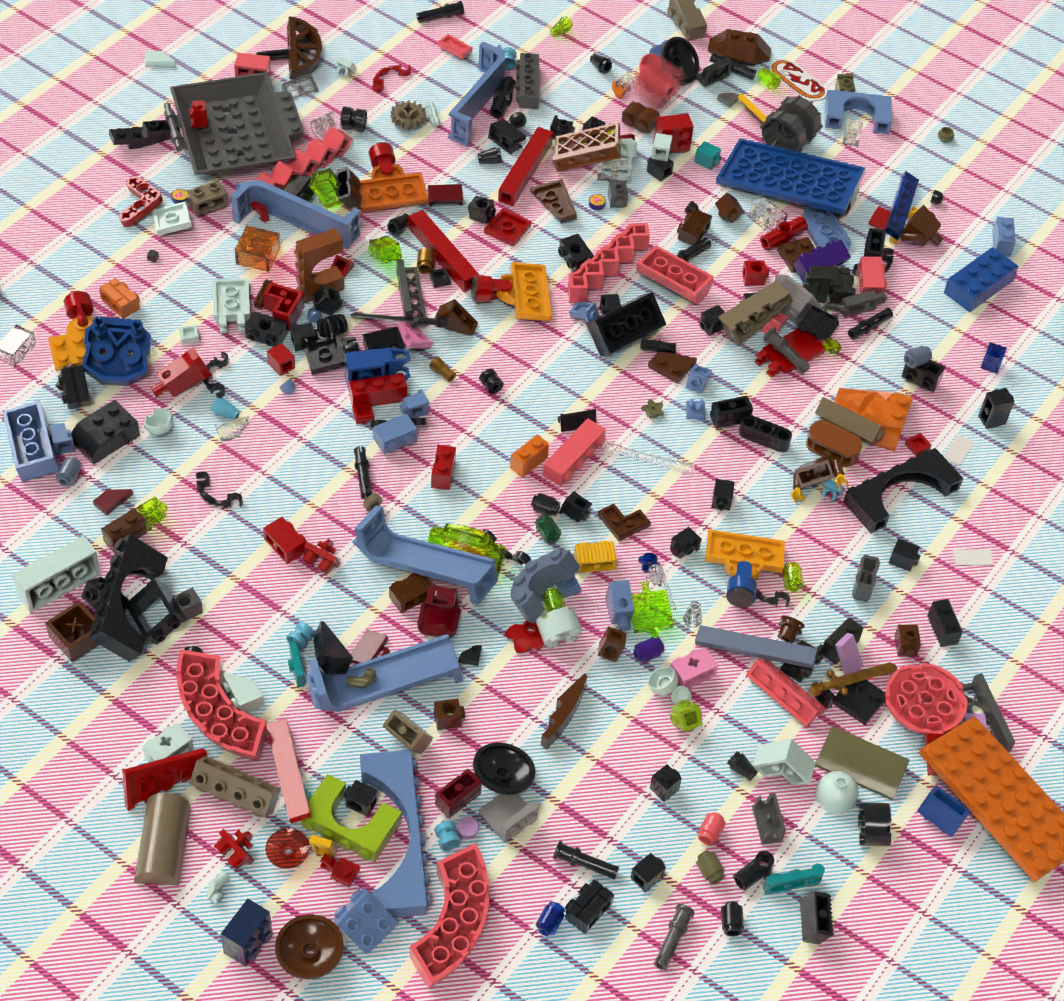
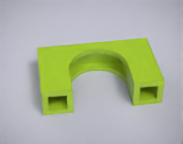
[301,774,402,862]

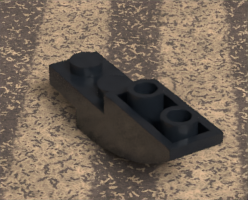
[109,120,180,149]

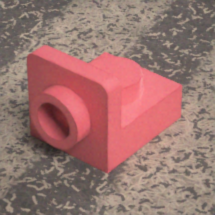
[761,313,788,334]

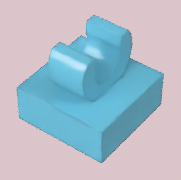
[822,479,845,502]

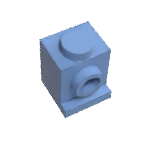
[399,389,429,418]
[49,423,75,455]

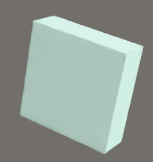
[179,325,200,345]

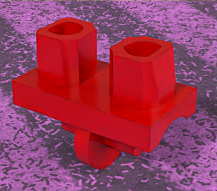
[302,539,341,574]
[214,829,255,870]

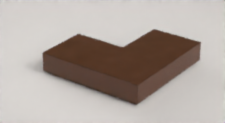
[597,504,651,542]

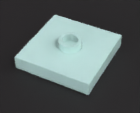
[152,202,192,236]

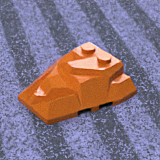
[834,387,913,452]

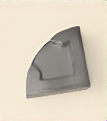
[717,93,739,108]

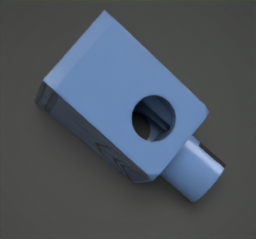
[605,580,634,631]

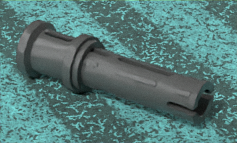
[763,327,811,374]
[654,904,695,970]

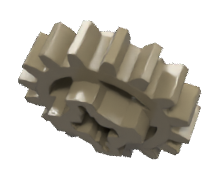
[391,100,426,130]

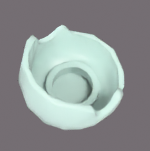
[144,408,173,436]
[647,666,678,696]

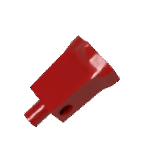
[150,347,212,397]

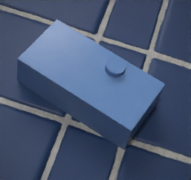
[2,400,59,482]

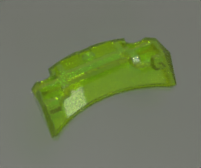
[427,524,506,577]

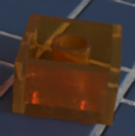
[235,225,281,272]

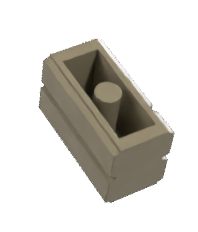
[382,710,433,754]

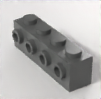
[516,53,539,109]

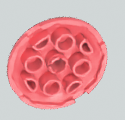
[885,663,968,735]

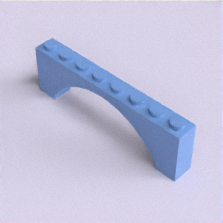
[360,750,431,918]

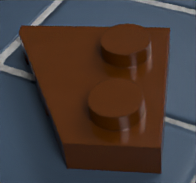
[648,352,697,384]

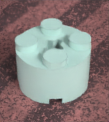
[536,607,582,649]

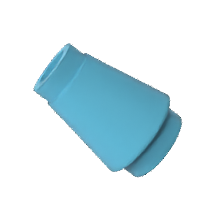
[211,397,240,420]

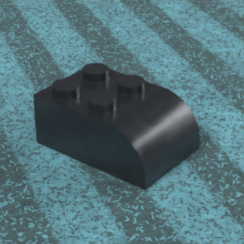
[71,400,140,465]

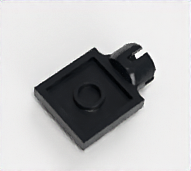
[303,335,359,375]

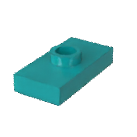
[288,642,305,688]

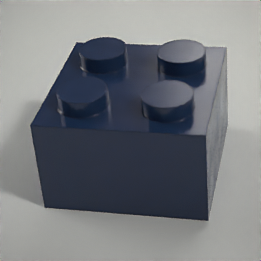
[221,898,273,967]

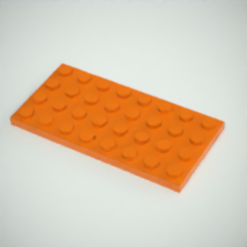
[918,716,1064,883]

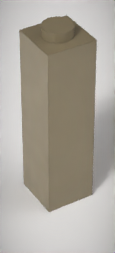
[815,397,885,444]

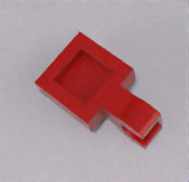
[320,853,360,888]

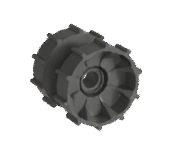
[760,95,823,152]

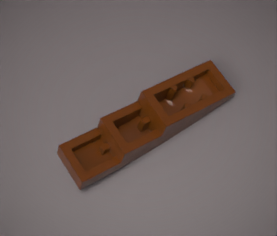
[541,673,587,750]

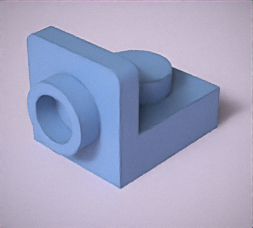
[569,301,600,322]
[686,364,712,393]

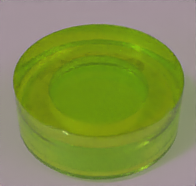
[823,338,841,354]

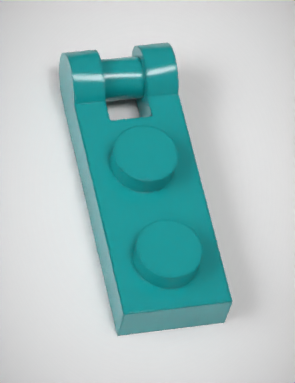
[763,863,825,895]

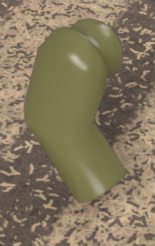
[346,668,377,688]

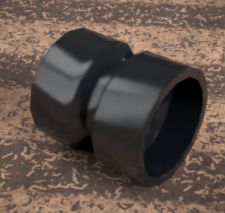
[340,106,367,131]

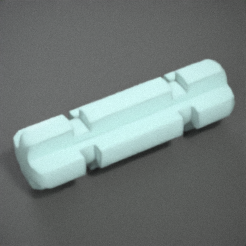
[425,101,440,127]

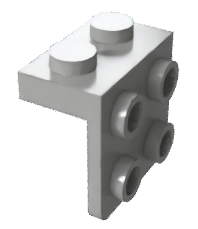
[479,794,539,842]

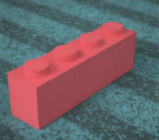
[543,418,606,486]

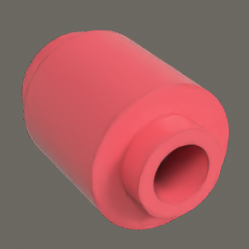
[698,812,726,846]

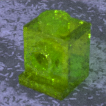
[136,496,168,531]

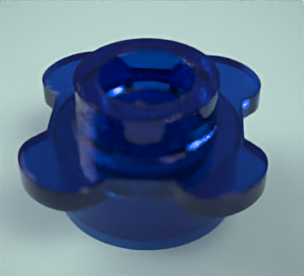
[638,552,660,572]

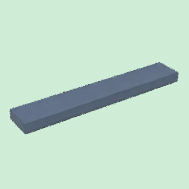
[695,625,818,669]

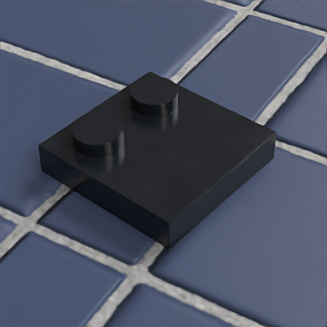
[833,680,886,726]

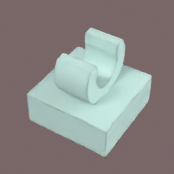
[336,56,357,78]

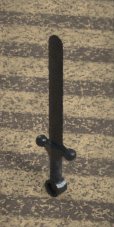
[350,312,447,328]

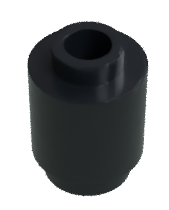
[531,493,561,517]
[721,901,744,937]

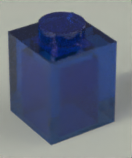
[980,342,1007,374]

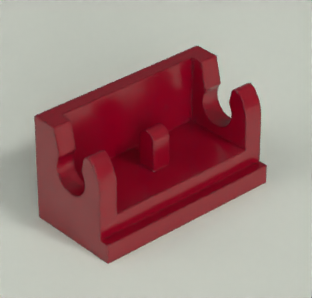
[427,184,463,207]

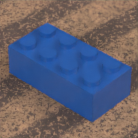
[944,247,1019,312]

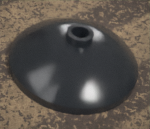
[661,37,699,84]
[472,742,536,795]

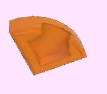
[612,81,628,99]

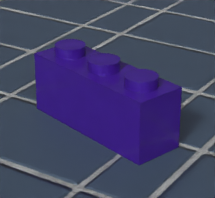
[793,239,851,282]

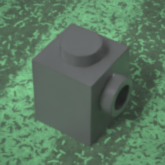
[608,181,628,208]

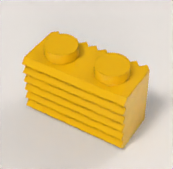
[574,541,617,573]

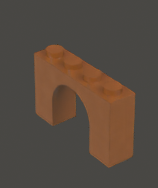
[294,228,344,303]

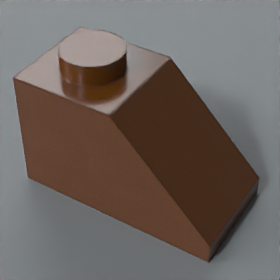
[435,299,478,336]

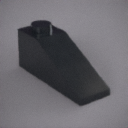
[313,621,353,674]

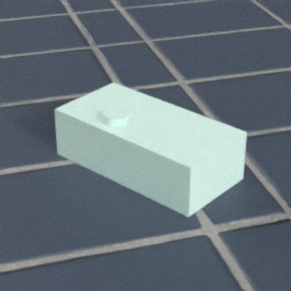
[12,536,101,614]

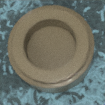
[363,493,382,511]

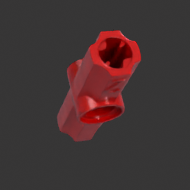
[760,216,808,250]

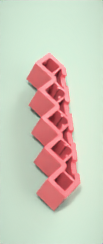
[256,126,353,190]
[567,223,650,303]

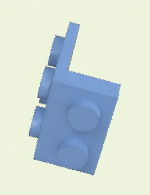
[332,888,397,954]

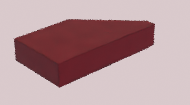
[93,489,134,515]

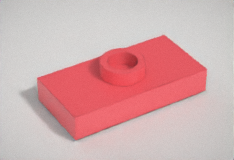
[438,34,473,60]

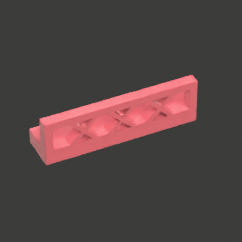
[746,658,827,727]

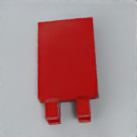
[755,328,826,377]

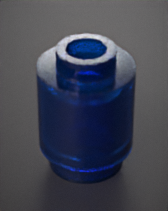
[535,901,565,936]

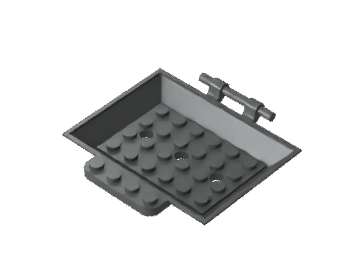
[164,72,304,175]

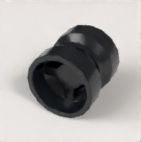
[479,368,504,394]

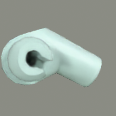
[207,871,230,904]

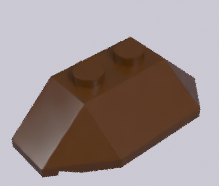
[708,29,771,64]

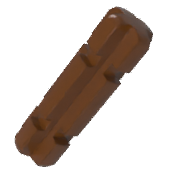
[254,279,273,309]

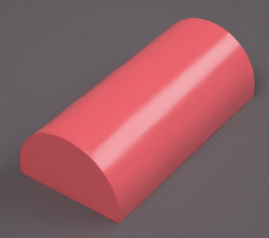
[636,245,714,304]

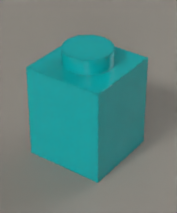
[694,141,722,170]

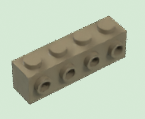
[189,756,281,817]

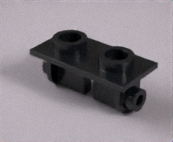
[557,409,597,432]

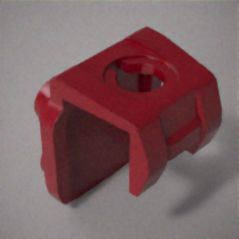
[417,585,461,638]

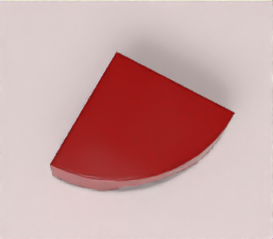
[250,201,270,223]

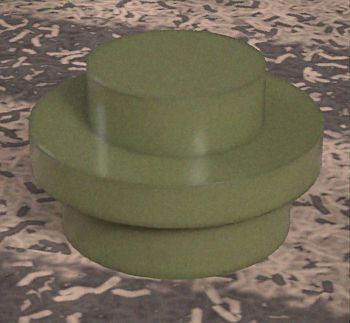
[938,127,954,142]

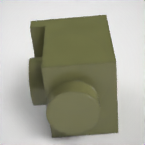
[835,74,856,92]

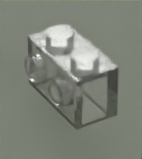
[749,196,788,233]

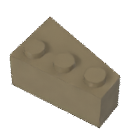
[667,0,707,41]

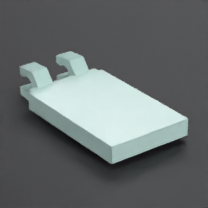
[213,278,250,334]

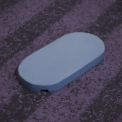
[803,206,851,251]

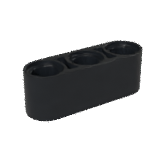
[739,415,792,452]

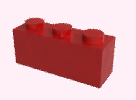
[349,373,407,407]

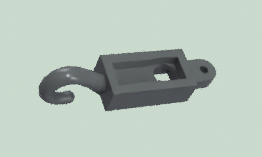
[822,290,888,318]

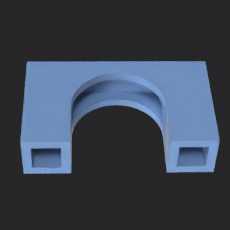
[825,90,892,134]

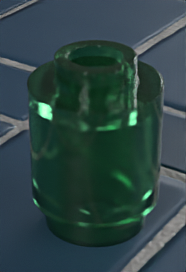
[535,515,562,543]

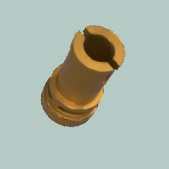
[429,357,456,382]

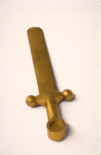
[809,662,897,696]

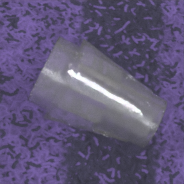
[683,601,703,628]

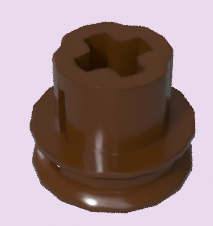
[777,615,805,643]

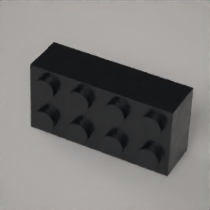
[586,292,667,356]

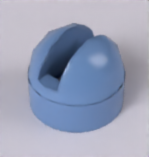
[307,307,322,323]
[279,378,295,394]

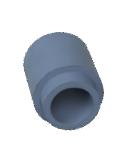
[904,346,932,368]
[56,457,81,486]

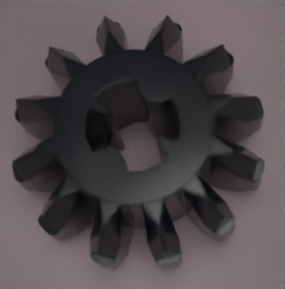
[316,314,348,338]

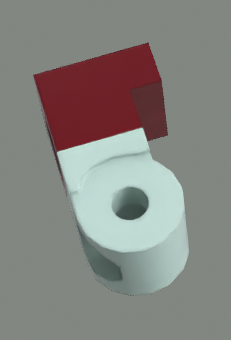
[620,134,637,157]

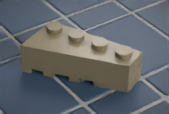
[718,280,793,347]

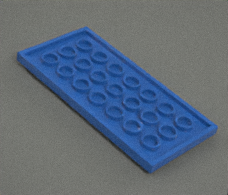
[716,138,865,214]

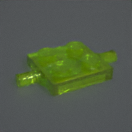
[631,581,674,638]

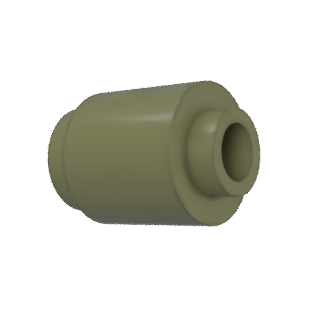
[696,850,726,885]

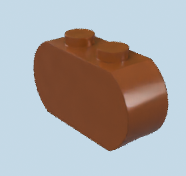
[806,420,862,467]

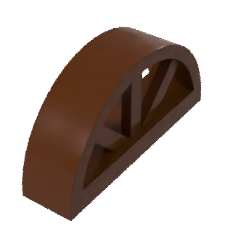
[287,16,322,79]

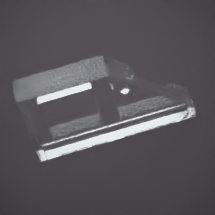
[215,416,250,442]

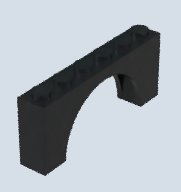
[844,448,963,534]
[89,534,168,662]

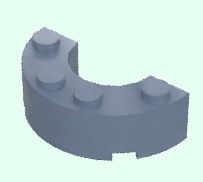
[510,549,580,623]

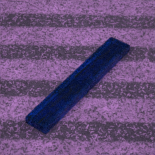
[884,171,919,240]

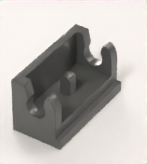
[752,793,786,845]

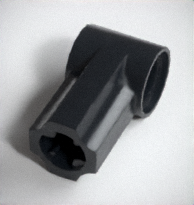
[733,851,775,891]

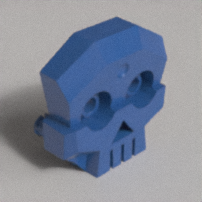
[82,316,151,386]

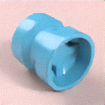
[503,47,517,70]
[286,622,314,650]
[434,821,461,851]

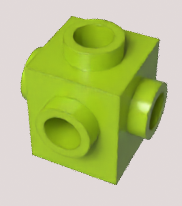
[670,700,703,731]

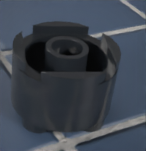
[858,803,891,846]

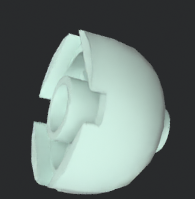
[815,771,859,814]

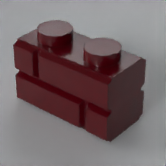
[435,769,482,818]

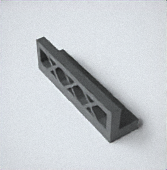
[396,259,426,318]
[962,674,1015,752]

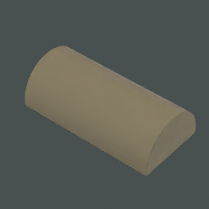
[134,793,191,885]

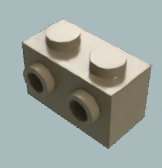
[187,180,228,216]

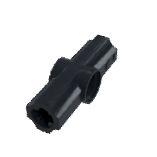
[490,76,516,119]

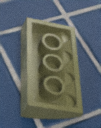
[815,726,910,801]

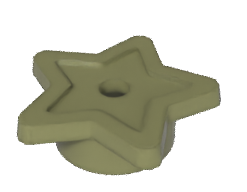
[641,399,664,418]

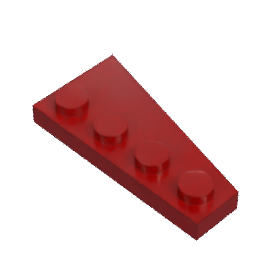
[122,748,207,811]

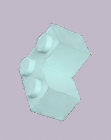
[752,739,816,786]

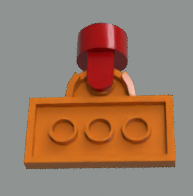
[359,142,429,212]

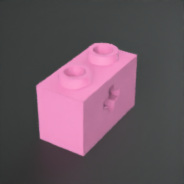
[671,647,718,689]

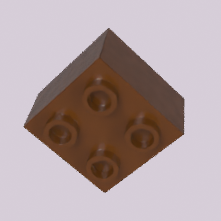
[45,601,99,662]

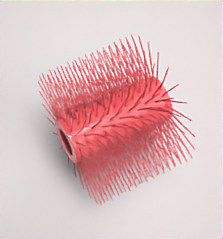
[628,54,685,111]

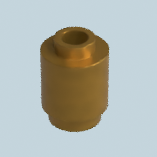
[417,248,435,274]

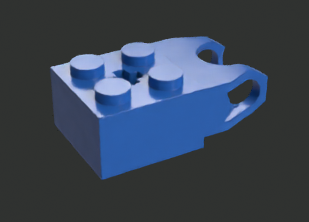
[345,348,410,392]

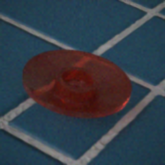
[265,828,310,869]

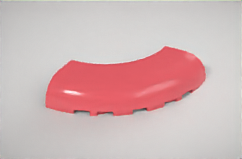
[177,649,267,761]
[410,843,490,987]

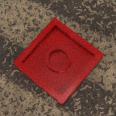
[484,208,531,247]

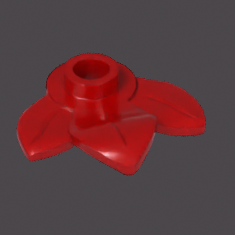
[504,620,544,653]

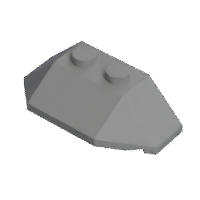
[775,274,826,326]

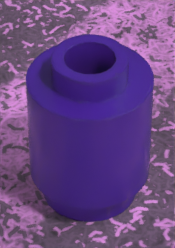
[633,637,665,663]

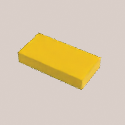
[309,834,337,858]

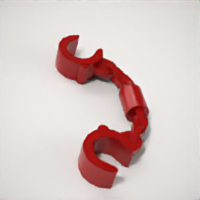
[372,64,411,92]

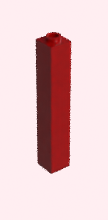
[498,127,553,206]
[408,210,479,293]

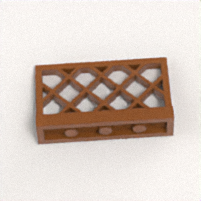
[552,122,621,172]

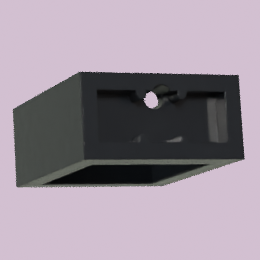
[125,578,187,645]

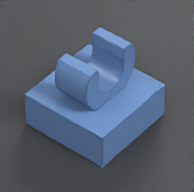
[686,399,706,420]
[555,575,581,599]

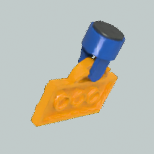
[705,529,785,607]

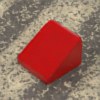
[868,206,893,230]
[330,255,355,277]

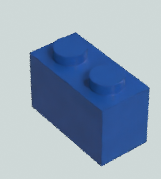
[917,785,971,837]

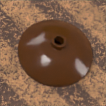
[275,914,344,980]

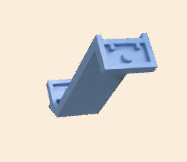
[448,41,506,147]
[231,180,361,250]
[352,505,498,605]
[305,634,463,712]

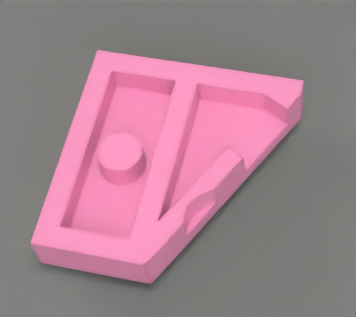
[397,321,434,349]

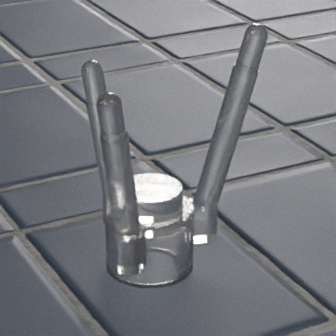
[641,565,676,610]

